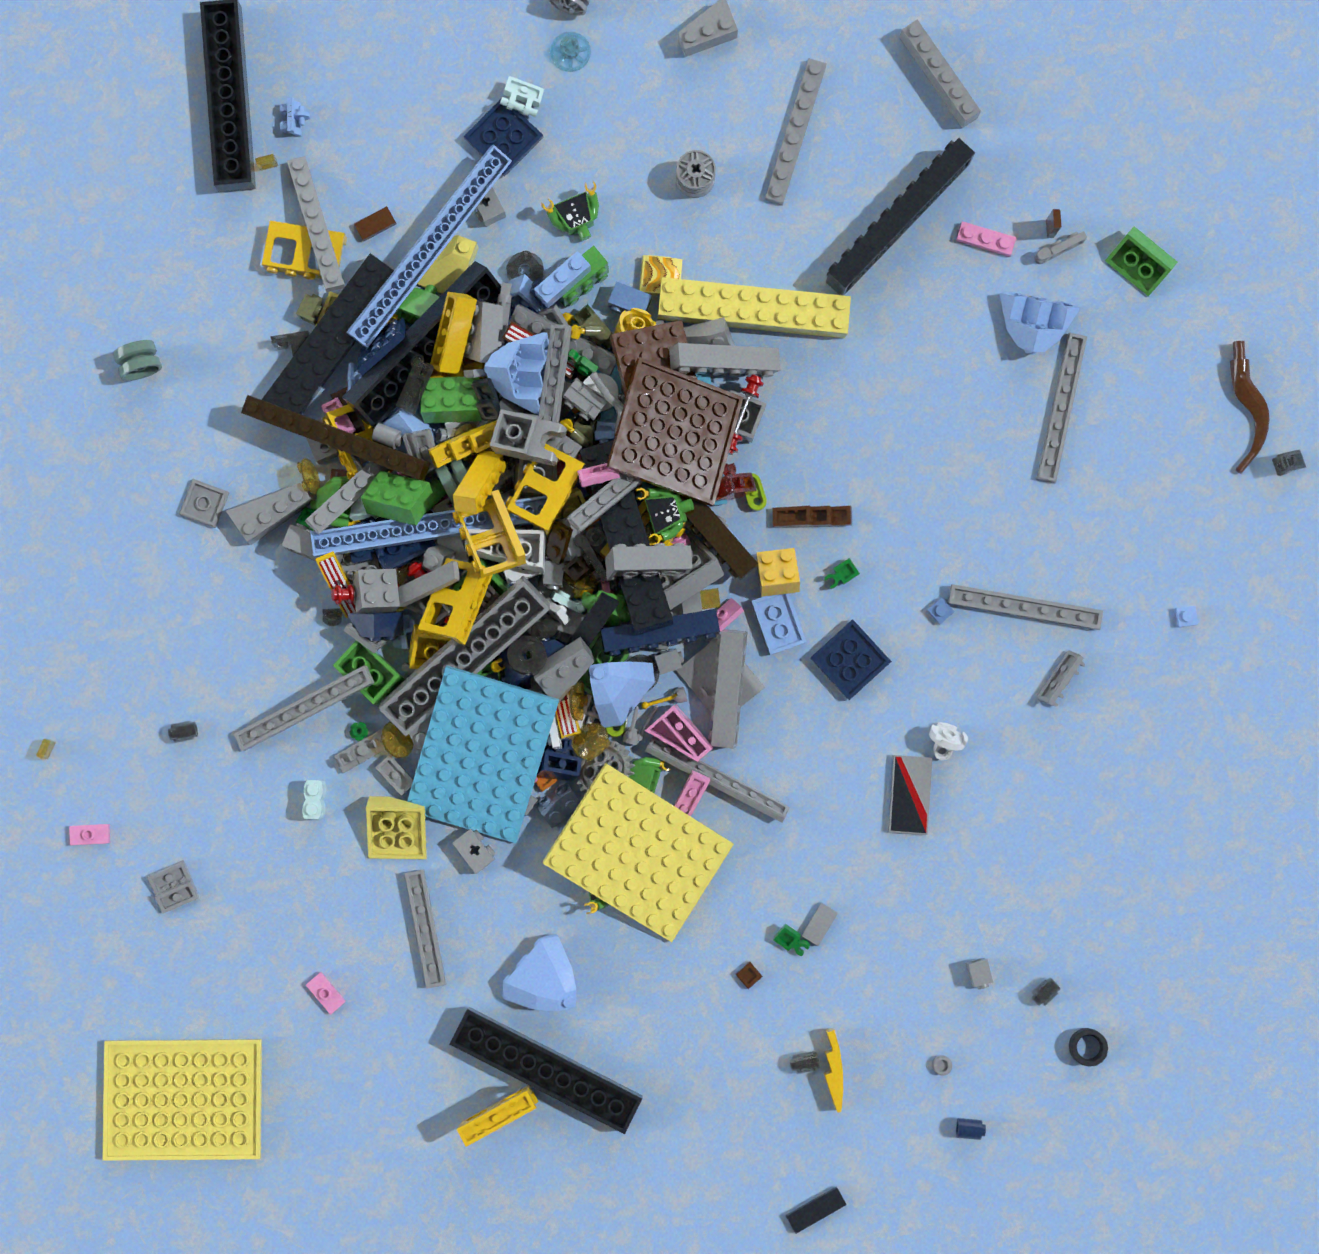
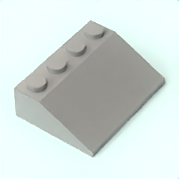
[658,532,724,610]

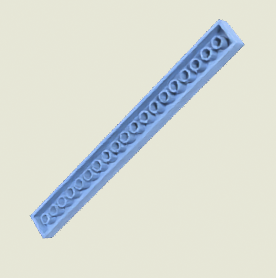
[346,145,512,348]
[310,495,547,558]

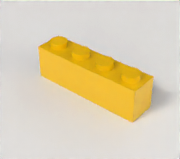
[430,292,477,374]
[453,450,506,514]

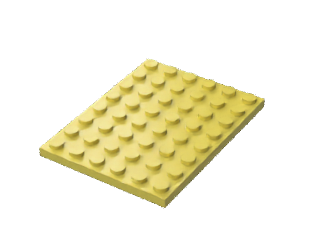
[542,763,734,942]
[102,1039,262,1161]

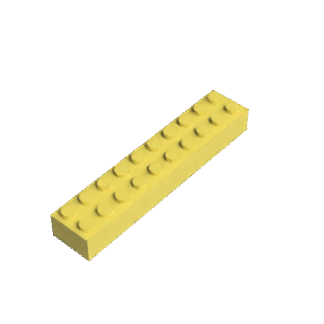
[657,277,851,339]

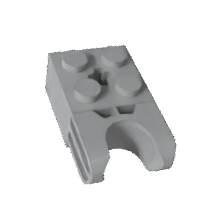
[490,410,567,466]

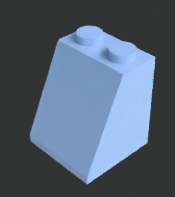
[373,396,435,454]

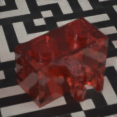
[716,463,757,500]

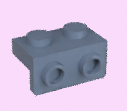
[536,783,581,828]

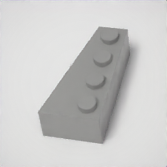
[226,483,313,545]
[605,543,692,581]

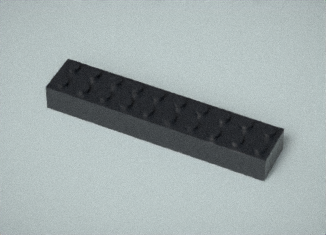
[200,0,256,192]
[826,138,975,295]
[261,253,394,414]
[342,261,501,429]
[580,440,673,636]
[449,1007,643,1134]

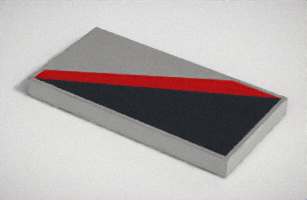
[888,755,932,835]

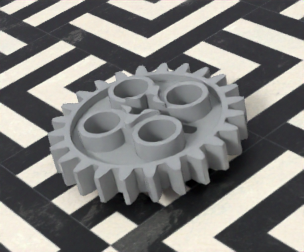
[577,739,635,794]

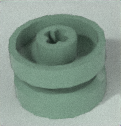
[113,340,162,381]
[435,460,468,506]

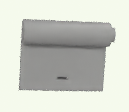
[676,635,765,713]

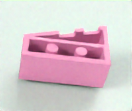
[645,704,714,762]

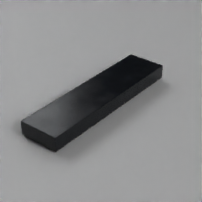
[566,592,619,647]

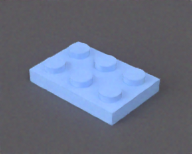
[751,593,807,655]

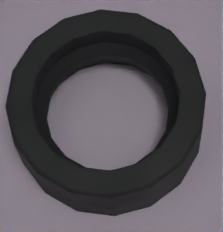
[1069,1028,1108,1067]

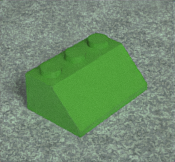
[1105,226,1178,297]

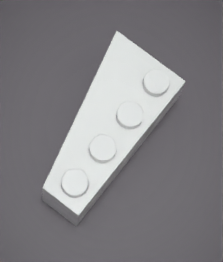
[465,529,546,574]

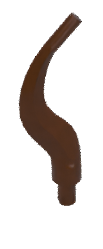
[1230,341,1270,474]

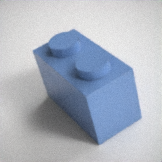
[608,281,652,314]

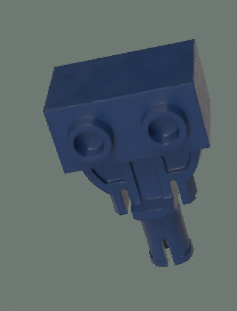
[537,722,582,781]

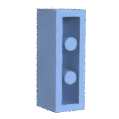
[534,251,591,308]

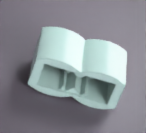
[302,780,327,820]

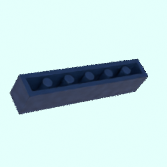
[600,609,720,657]

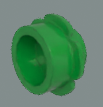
[349,722,368,741]

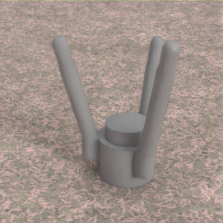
[621,705,658,745]

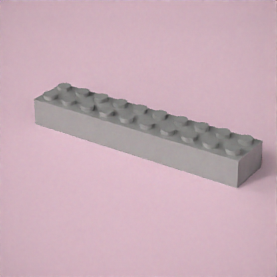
[379,575,550,736]

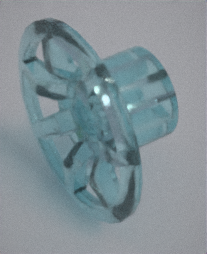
[550,32,591,72]

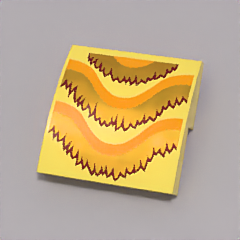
[639,255,683,296]

